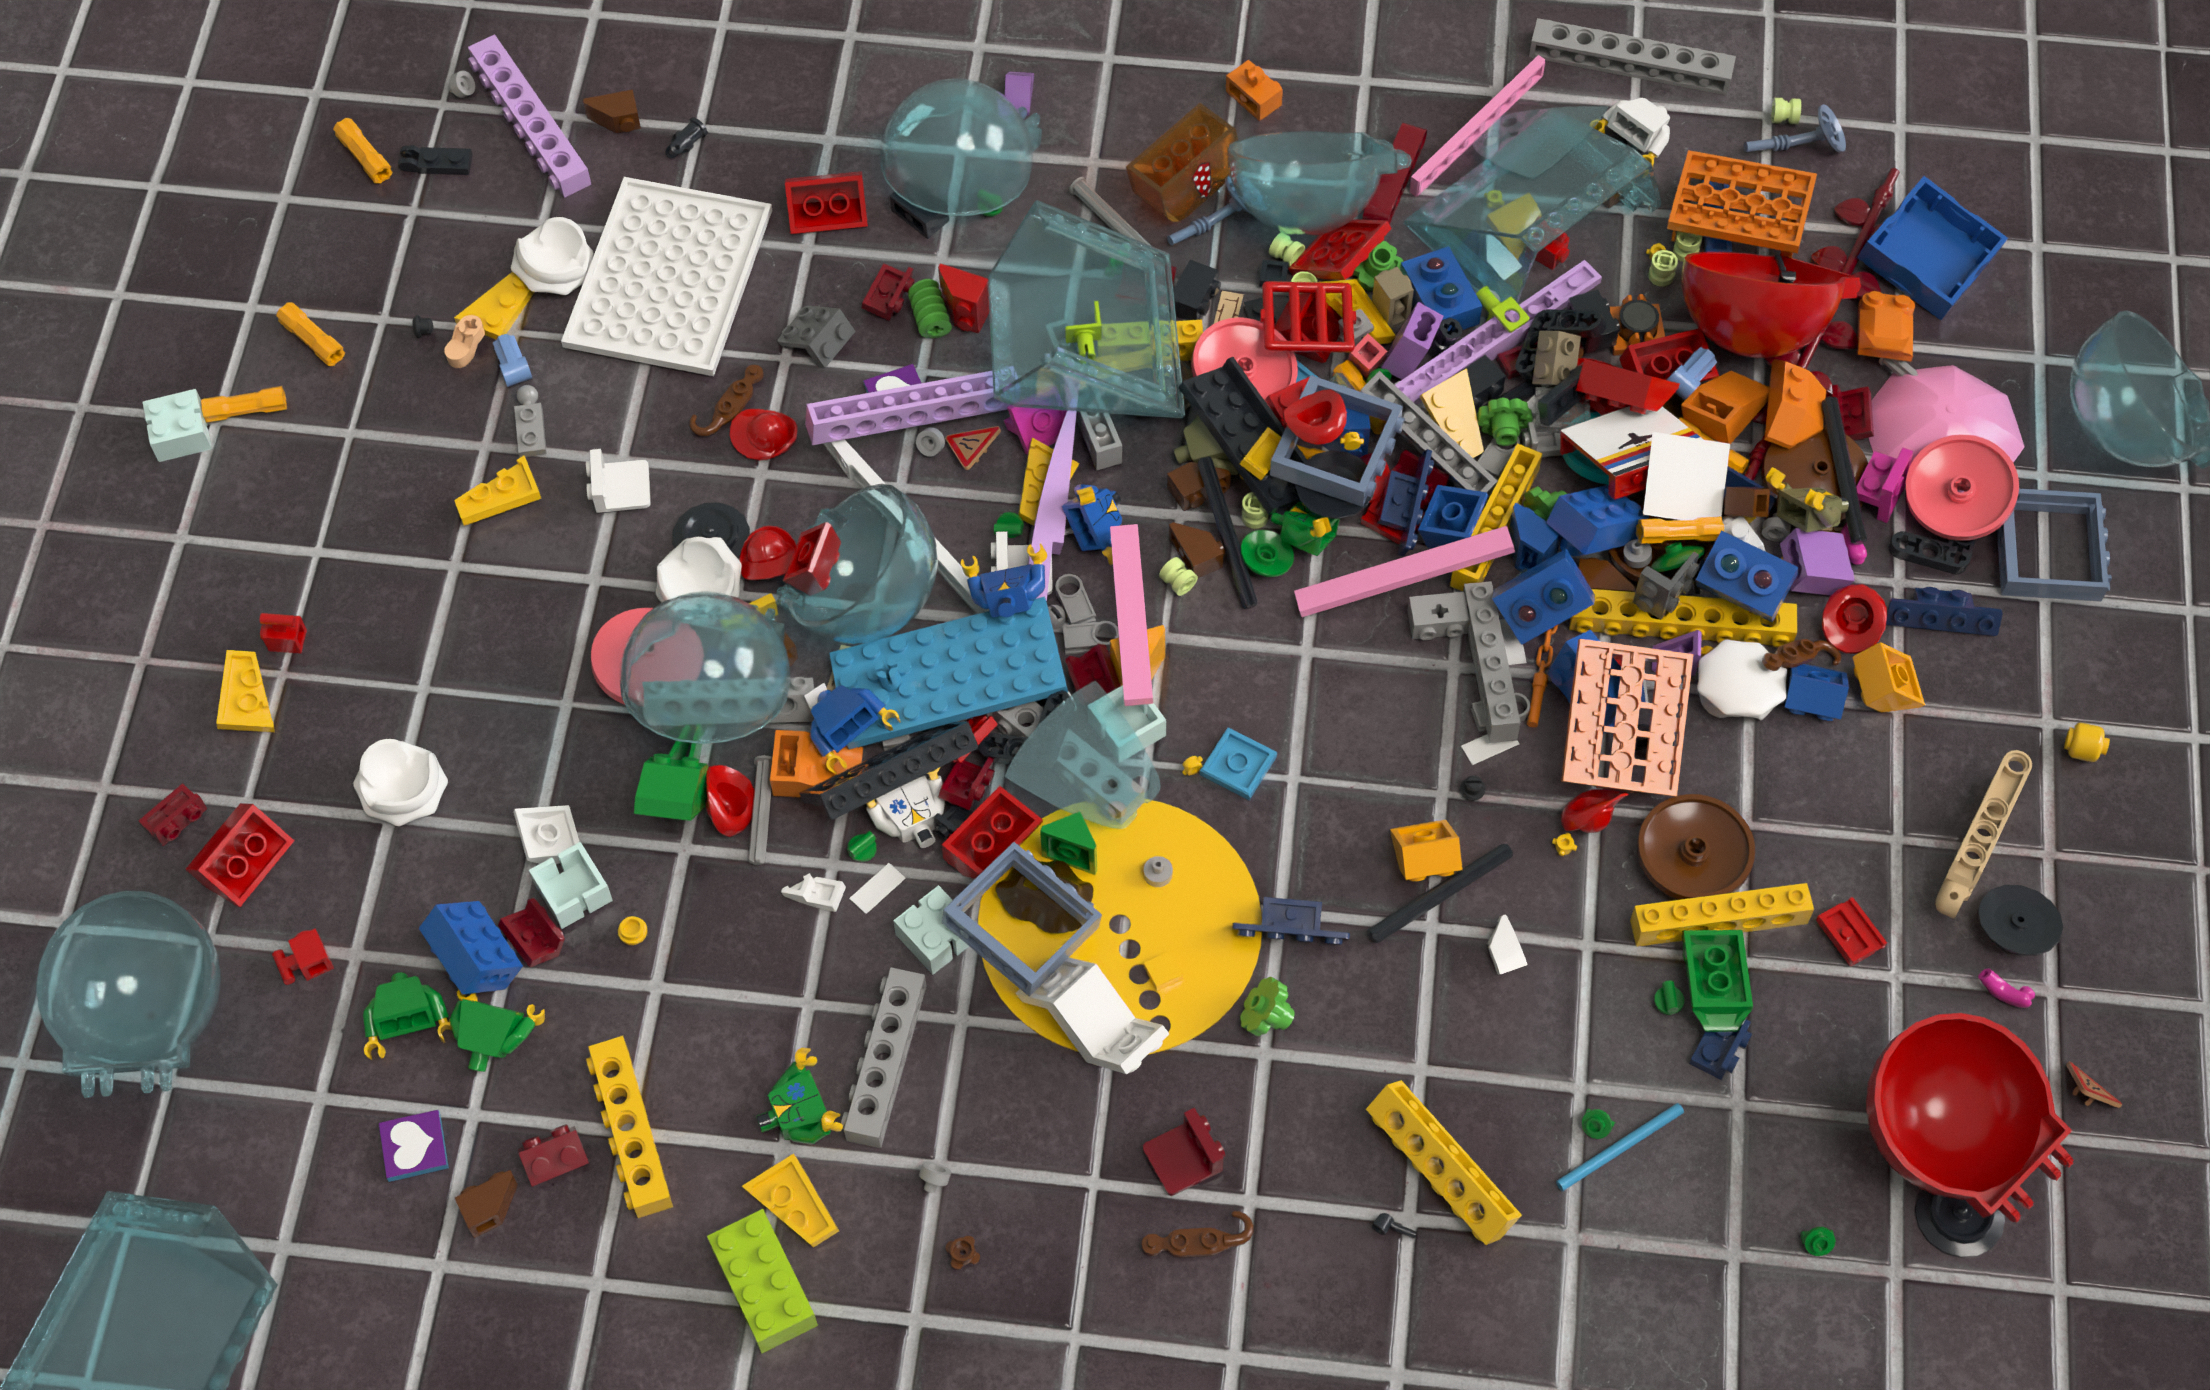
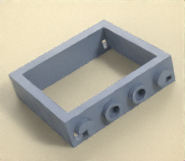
[1270,375,1405,507]
[1997,489,2112,601]
[941,842,1102,997]

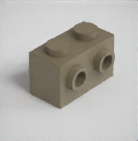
[1372,267,1414,329]
[1532,331,1581,389]

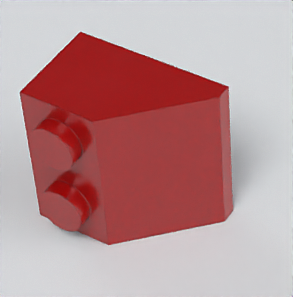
[938,263,991,334]
[1274,293,1342,363]
[783,522,841,596]

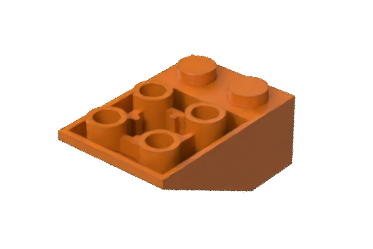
[1681,371,1770,444]
[770,730,863,797]

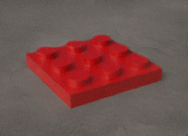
[1288,219,1392,280]

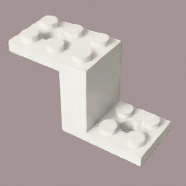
[1016,958,1169,1074]

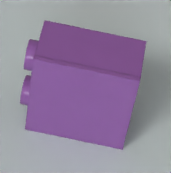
[1381,302,1444,380]
[1780,528,1855,595]

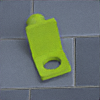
[1476,286,1530,333]
[1065,301,1102,362]

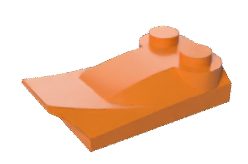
[1858,291,1915,362]

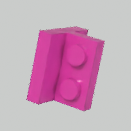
[1004,383,1067,455]
[1856,448,1913,523]

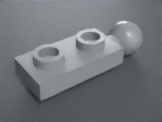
[514,385,547,457]

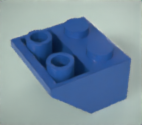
[1508,503,1561,573]

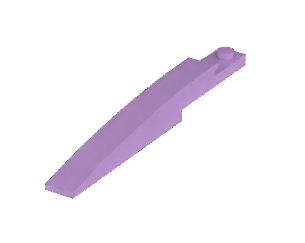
[1395,260,1602,405]
[1027,397,1078,601]

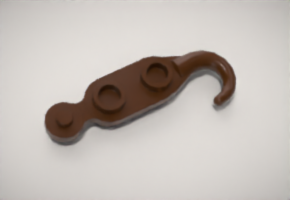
[689,365,763,436]
[1762,639,1841,671]
[1142,1211,1254,1258]

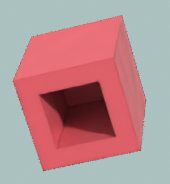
[1348,334,1387,378]

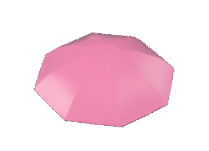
[1868,365,2024,493]

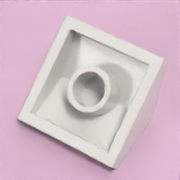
[514,805,579,864]

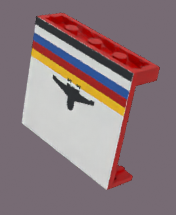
[1560,406,1704,500]

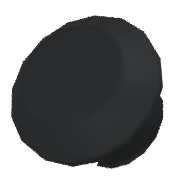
[412,315,434,338]
[1460,775,1486,801]

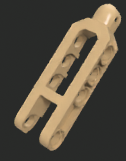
[1935,750,2032,919]

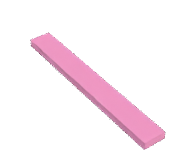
[1409,55,1545,197]
[1110,524,1153,706]
[1294,526,1515,617]

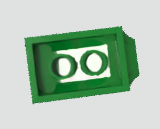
[1682,930,1753,1032]

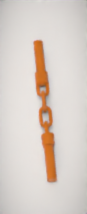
[1527,625,1558,728]

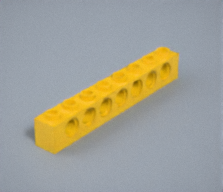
[1569,589,1797,647]

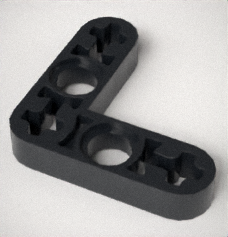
[1515,309,1607,380]
[1889,531,1976,574]
[979,690,1075,770]

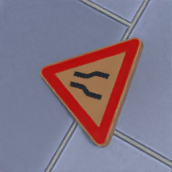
[945,426,1001,470]
[2066,1061,2122,1108]

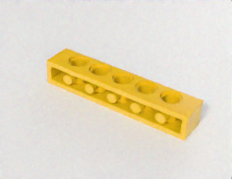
[1450,443,1542,591]
[1630,883,1814,947]
[586,1036,673,1218]
[1366,1080,1522,1245]

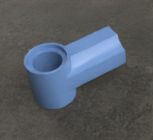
[493,334,533,387]
[1667,347,1717,400]

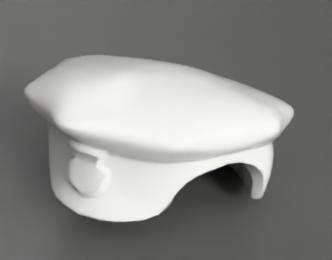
[511,217,594,295]
[656,537,742,621]
[1697,640,1787,720]
[353,739,448,826]

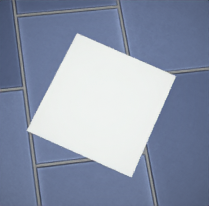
[1643,432,1730,520]

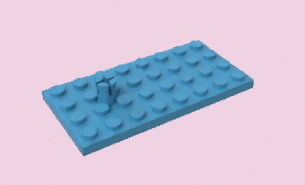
[829,596,1068,749]

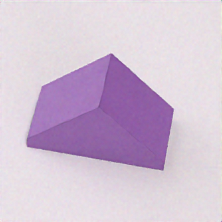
[1004,72,1034,116]
[1652,630,1702,676]

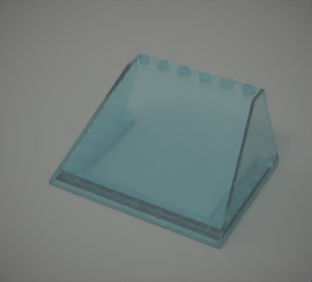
[1404,109,1662,311]
[988,200,1185,418]
[0,1191,278,1390]

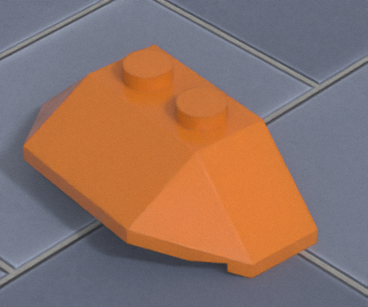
[1765,359,1826,449]

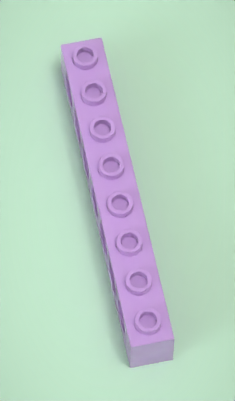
[468,34,591,198]
[805,367,1021,445]

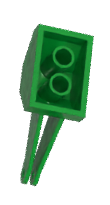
[634,724,708,821]

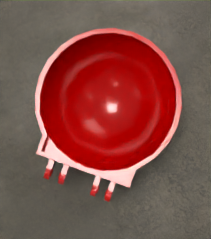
[1681,252,1861,358]
[1866,1013,2074,1223]

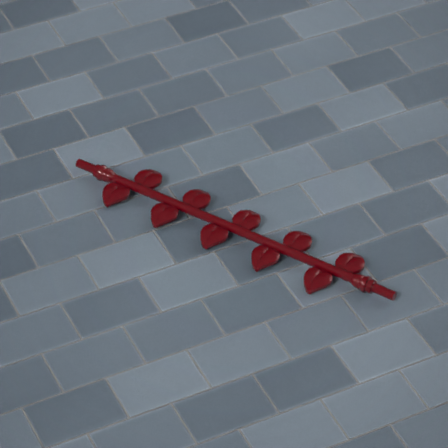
[1744,168,1900,481]

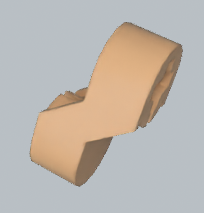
[445,315,485,368]

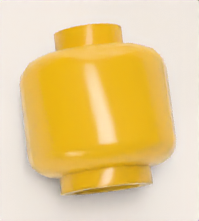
[2064,722,2110,762]

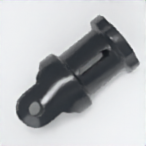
[665,117,708,159]
[1430,318,1463,358]

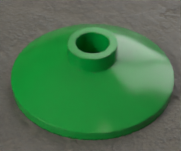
[1240,530,1294,577]
[1651,542,1705,572]

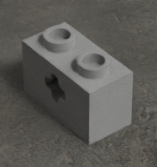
[1407,592,1470,640]

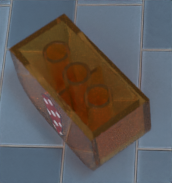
[1126,103,1241,222]

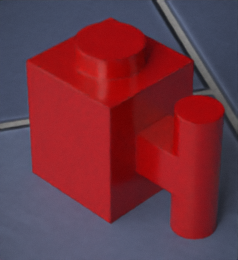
[1527,219,1570,270]
[260,613,307,654]
[272,928,334,985]

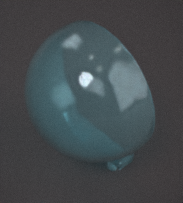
[880,78,1042,216]
[1227,131,1412,236]
[2069,311,2210,469]
[776,484,938,644]
[619,591,791,744]
[36,890,221,1098]

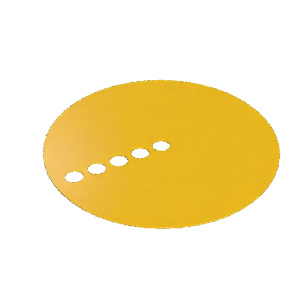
[978,799,1262,1055]

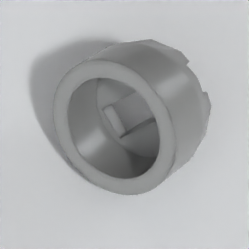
[1048,604,1066,629]

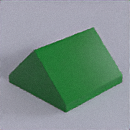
[1040,811,1097,875]

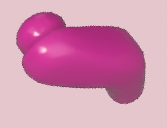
[1840,522,1867,565]
[1978,968,2035,1008]

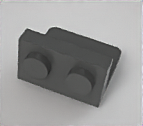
[777,306,855,368]
[1633,552,1700,620]

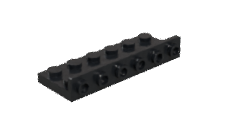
[1178,357,1307,515]
[799,722,978,820]

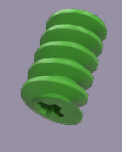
[908,279,952,339]

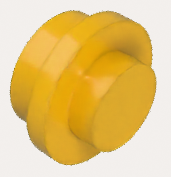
[618,916,648,945]

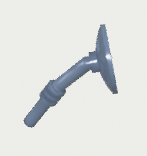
[1744,104,1846,153]
[1167,176,1263,245]

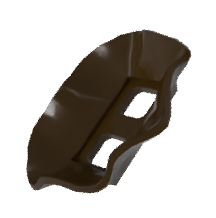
[996,858,1094,933]

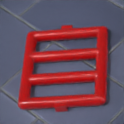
[1260,281,1357,353]

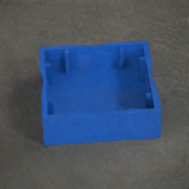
[1857,176,2008,320]

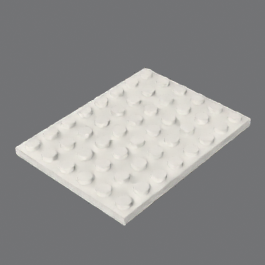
[561,177,772,376]

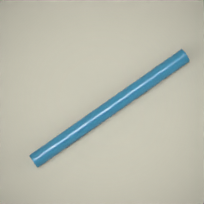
[1556,1103,1684,1191]

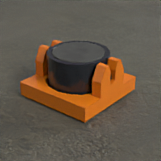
[1610,294,1665,356]

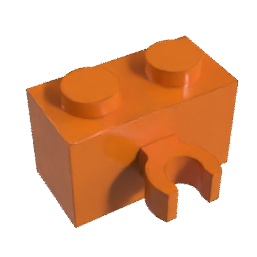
[1226,60,1283,121]

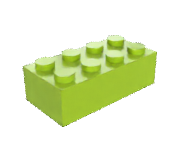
[707,1209,818,1353]

